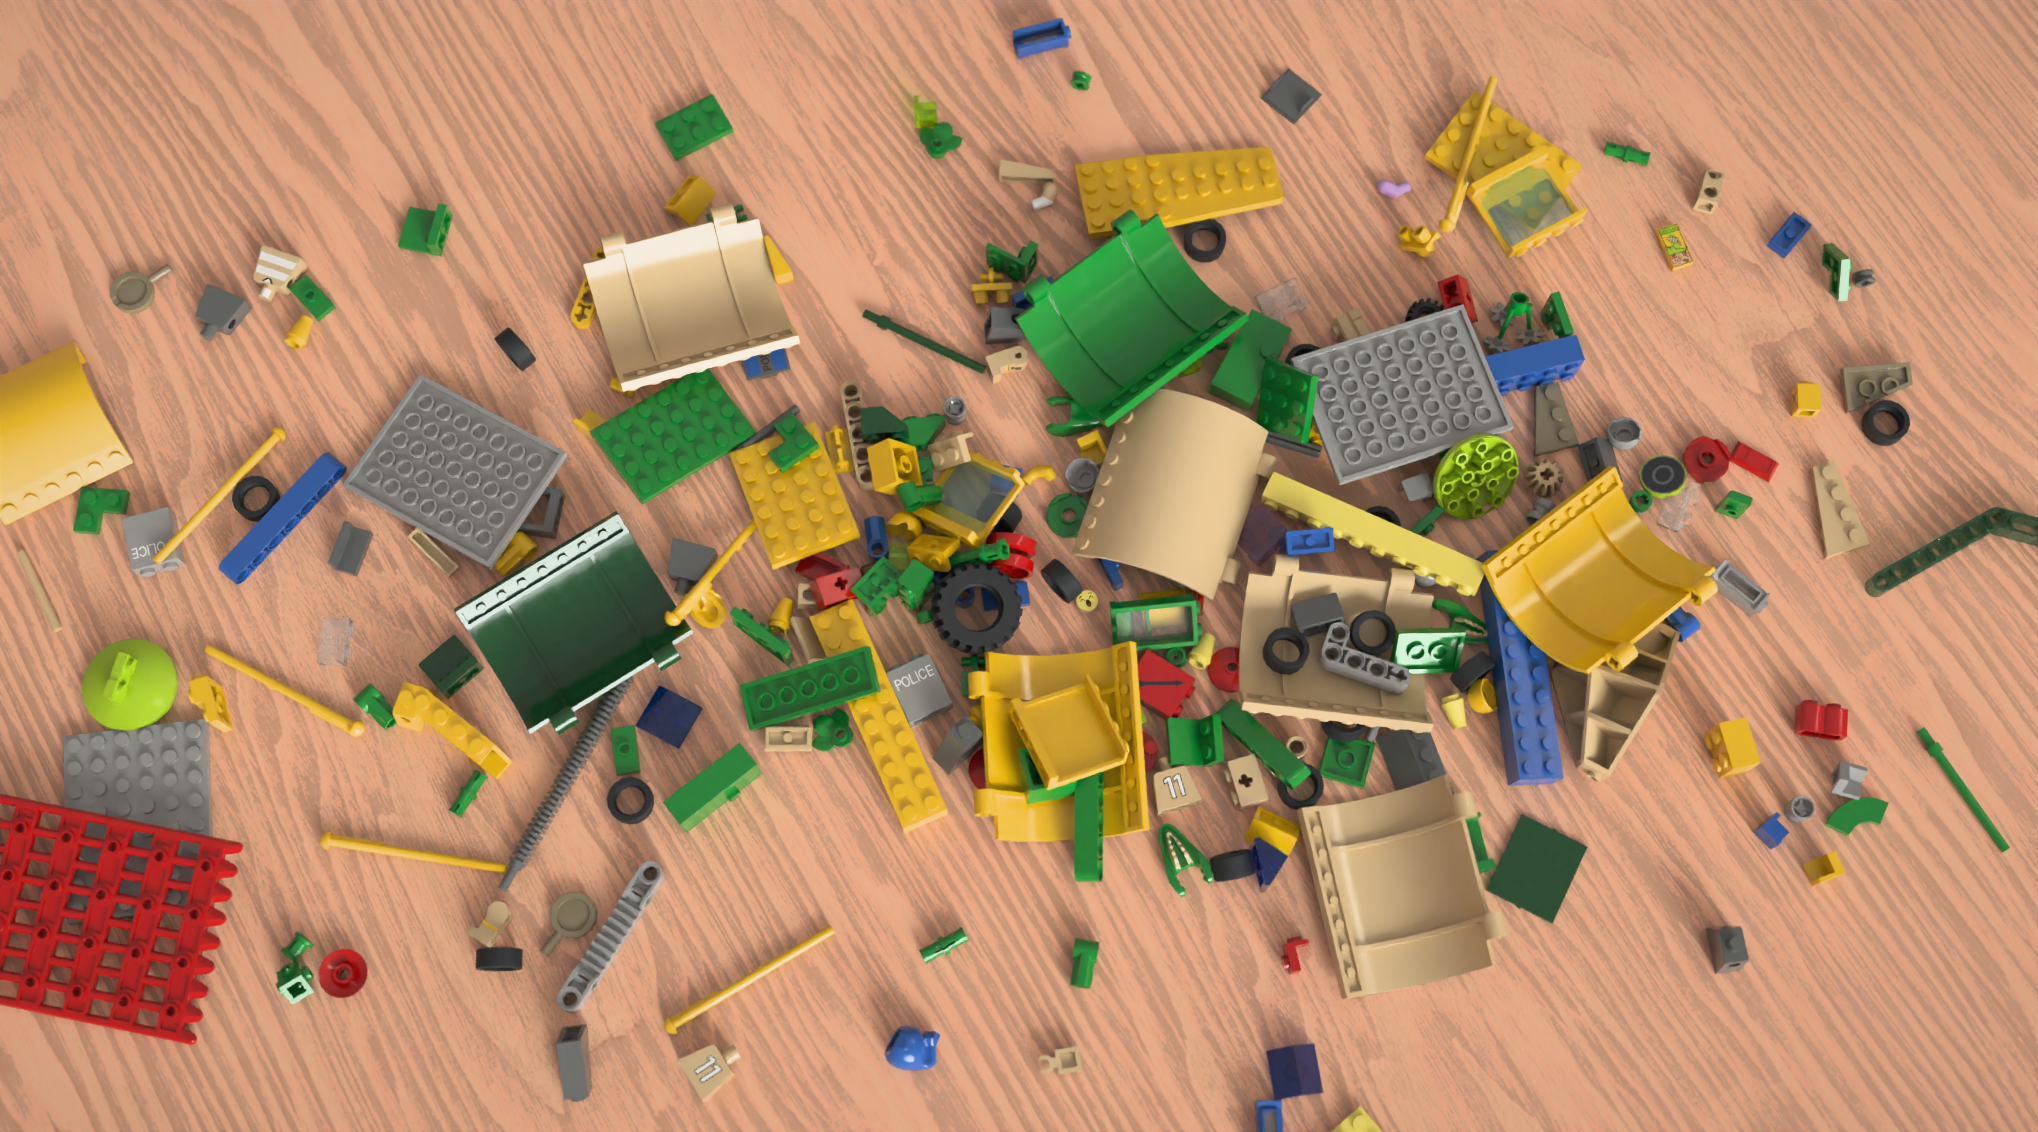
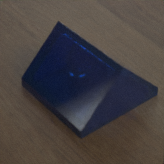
[1250,837,1288,893]
[1266,1044,1323,1100]

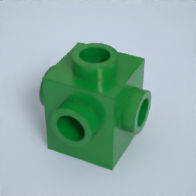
[276,960,314,1004]

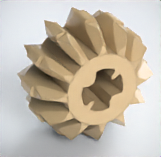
[1524,458,1565,497]

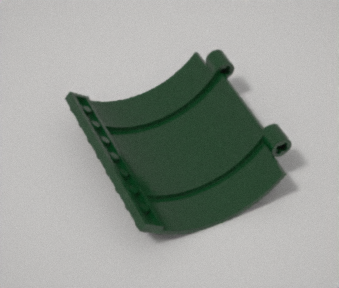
[454,511,693,735]

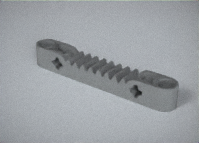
[557,861,665,1013]

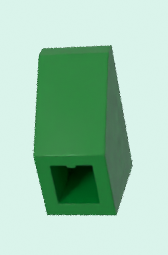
[901,413,946,452]

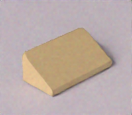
[790,617,825,664]

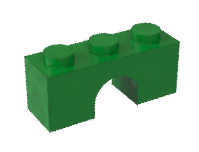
[897,558,936,612]

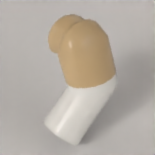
[1030,182,1057,211]

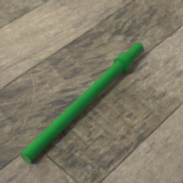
[1917,727,2010,853]

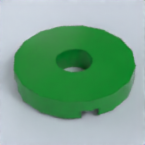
[1046,493,1089,539]

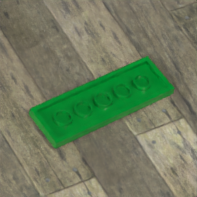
[740,646,881,731]

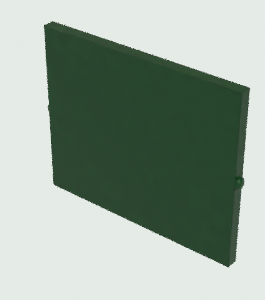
[1486,814,1587,924]

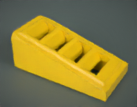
[763,236,794,285]

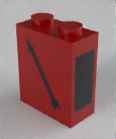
[1137,649,1196,720]

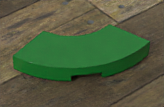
[1825,798,1889,836]

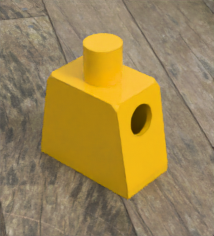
[392,682,437,733]

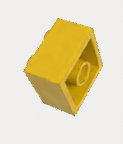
[867,438,923,497]
[1705,717,1761,778]

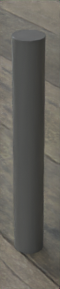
[741,404,801,448]

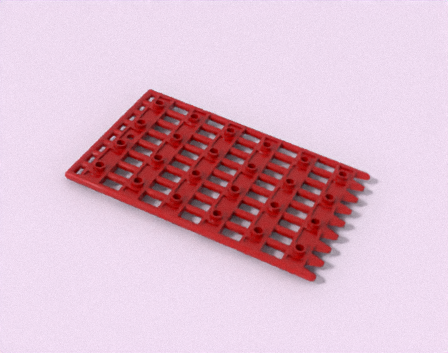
[0,794,243,1045]

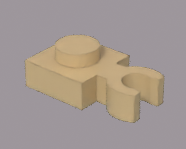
[1038,1046,1083,1075]

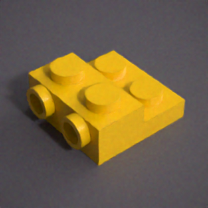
[188,675,234,733]

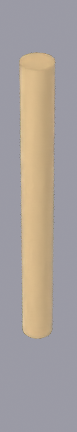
[16,550,62,633]

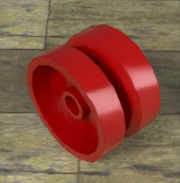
[986,532,1037,579]

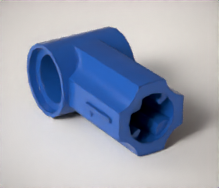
[864,516,889,562]
[1664,606,1701,642]

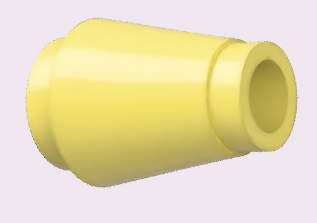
[1188,633,1215,669]
[1441,693,1467,729]

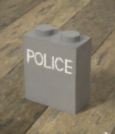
[122,507,185,577]
[886,654,953,728]

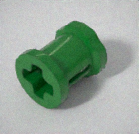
[281,931,314,962]

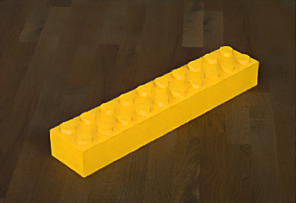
[809,599,948,833]

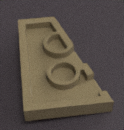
[1840,362,1913,413]
[1534,382,1579,457]

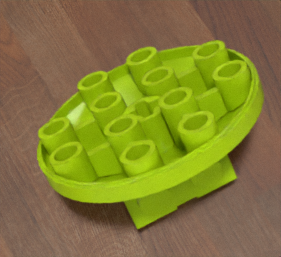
[1433,433,1519,519]
[82,639,179,731]

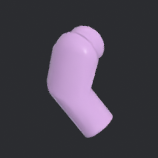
[1377,179,1411,198]

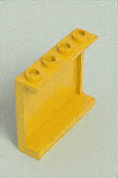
[1009,674,1129,790]

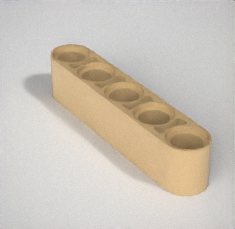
[841,380,874,491]

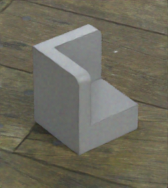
[1398,472,1434,503]
[1831,761,1868,800]

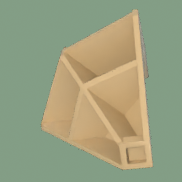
[1550,622,1680,782]

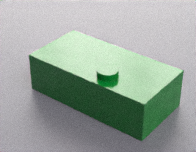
[1209,309,1292,413]
[663,743,762,833]

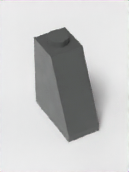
[933,715,983,775]
[556,1024,592,1102]

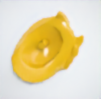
[685,588,727,629]

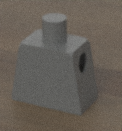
[196,283,252,341]
[984,307,1025,344]
[668,538,718,596]
[1706,925,1749,974]

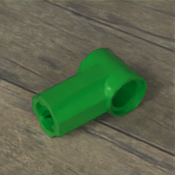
[896,481,943,512]
[353,683,397,730]
[1070,938,1099,989]

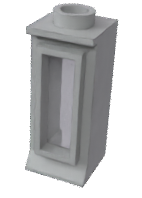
[1709,558,1770,617]

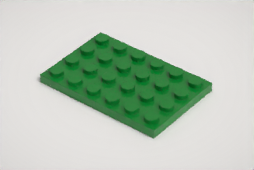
[590,368,757,505]

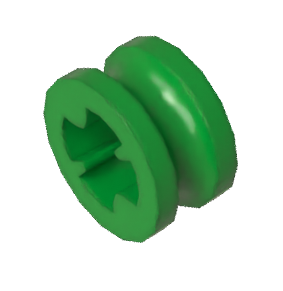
[1070,71,1091,91]
[1629,490,1652,513]

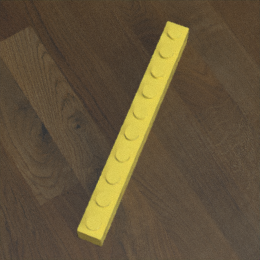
[1262,472,1485,596]

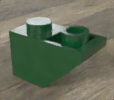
[860,406,909,444]

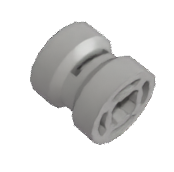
[943,396,966,425]
[1525,497,1556,525]
[1784,796,1815,823]

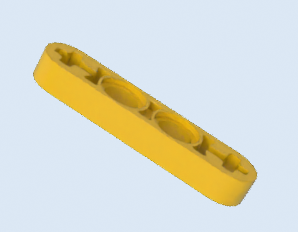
[571,247,605,329]

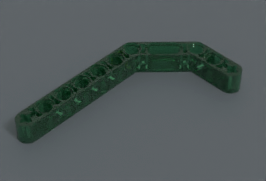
[1865,507,2038,598]

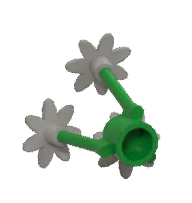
[1482,292,1545,353]

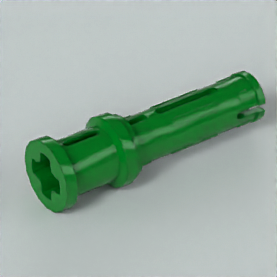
[948,539,1010,570]

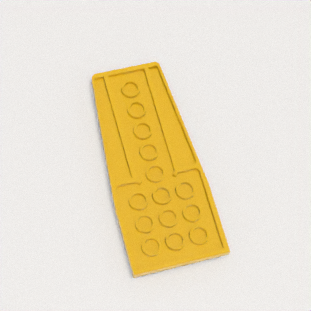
[1074,147,1284,239]

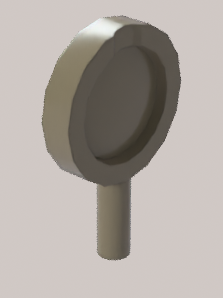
[110,264,172,314]
[540,892,597,956]

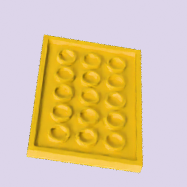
[1424,90,1583,234]
[729,422,861,570]

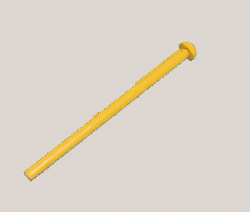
[1439,76,1498,232]
[152,427,286,565]
[664,518,757,626]
[205,644,365,737]
[320,832,508,874]
[664,925,835,1034]

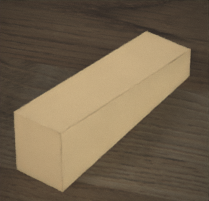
[999,159,1054,184]
[407,528,460,578]

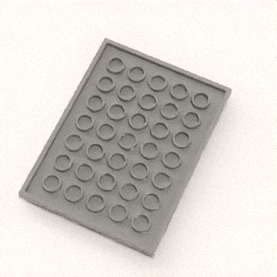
[1290,304,1514,486]
[342,374,568,570]
[63,719,215,925]

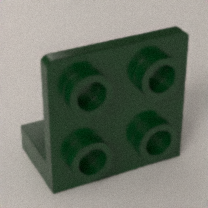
[419,635,485,699]

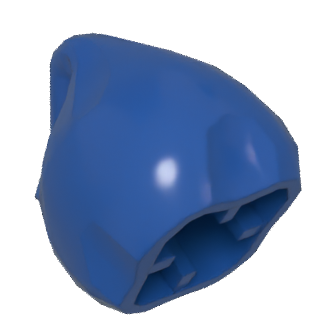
[884,1026,940,1071]

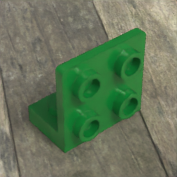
[398,204,453,256]
[986,240,1038,284]
[851,556,902,617]
[1166,714,1224,767]

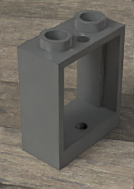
[516,487,565,539]

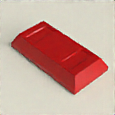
[1730,441,1779,482]

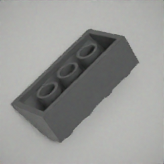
[1377,729,1455,795]

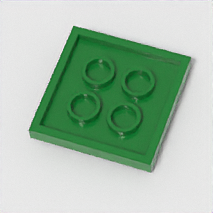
[1256,358,1319,444]

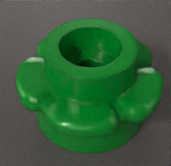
[1164,647,1187,668]

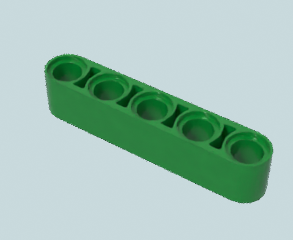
[1215,699,1311,790]
[1074,771,1104,882]

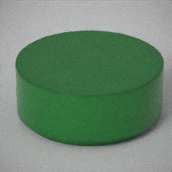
[915,610,934,625]

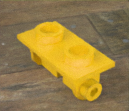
[825,425,855,474]

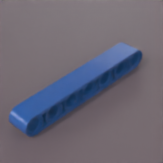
[218,452,347,585]

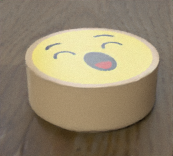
[1076,589,1099,614]

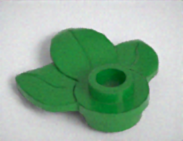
[919,122,962,159]
[812,708,853,752]

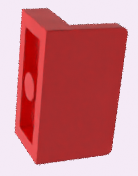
[795,552,846,587]

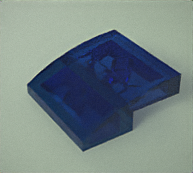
[635,685,703,749]

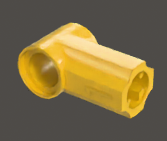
[494,531,539,577]

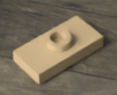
[764,726,813,751]

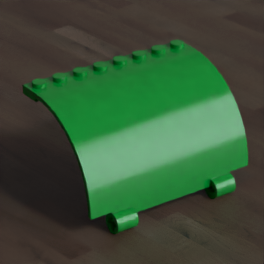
[1015,209,1249,428]

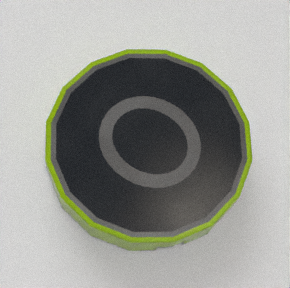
[1639,455,1687,498]

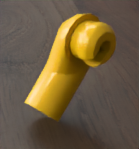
[1021,465,1056,486]

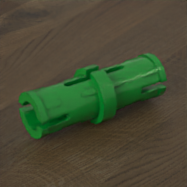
[1603,141,1651,166]
[448,769,488,817]
[919,927,969,964]

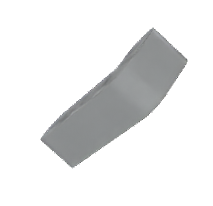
[1318,622,1411,694]

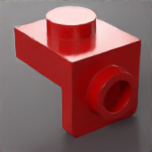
[1281,936,1309,975]

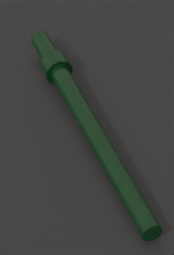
[862,309,986,374]

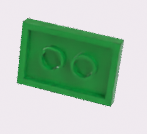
[655,94,734,161]
[729,607,794,667]
[1390,628,1466,674]

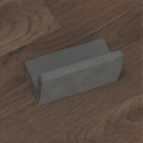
[1577,437,1622,482]
[328,521,373,577]
[1291,592,1345,637]

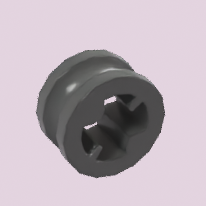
[1853,269,1876,288]

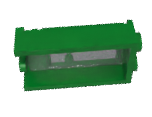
[1109,593,1202,651]

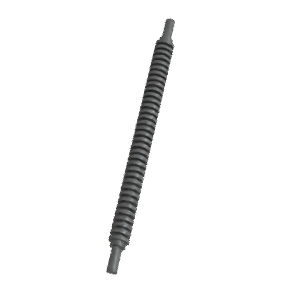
[498,675,634,892]

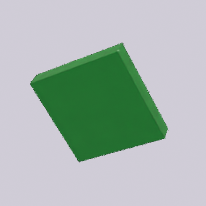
[1318,736,1376,789]

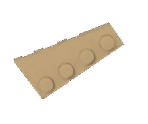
[1810,460,1870,559]

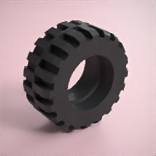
[930,563,1023,654]

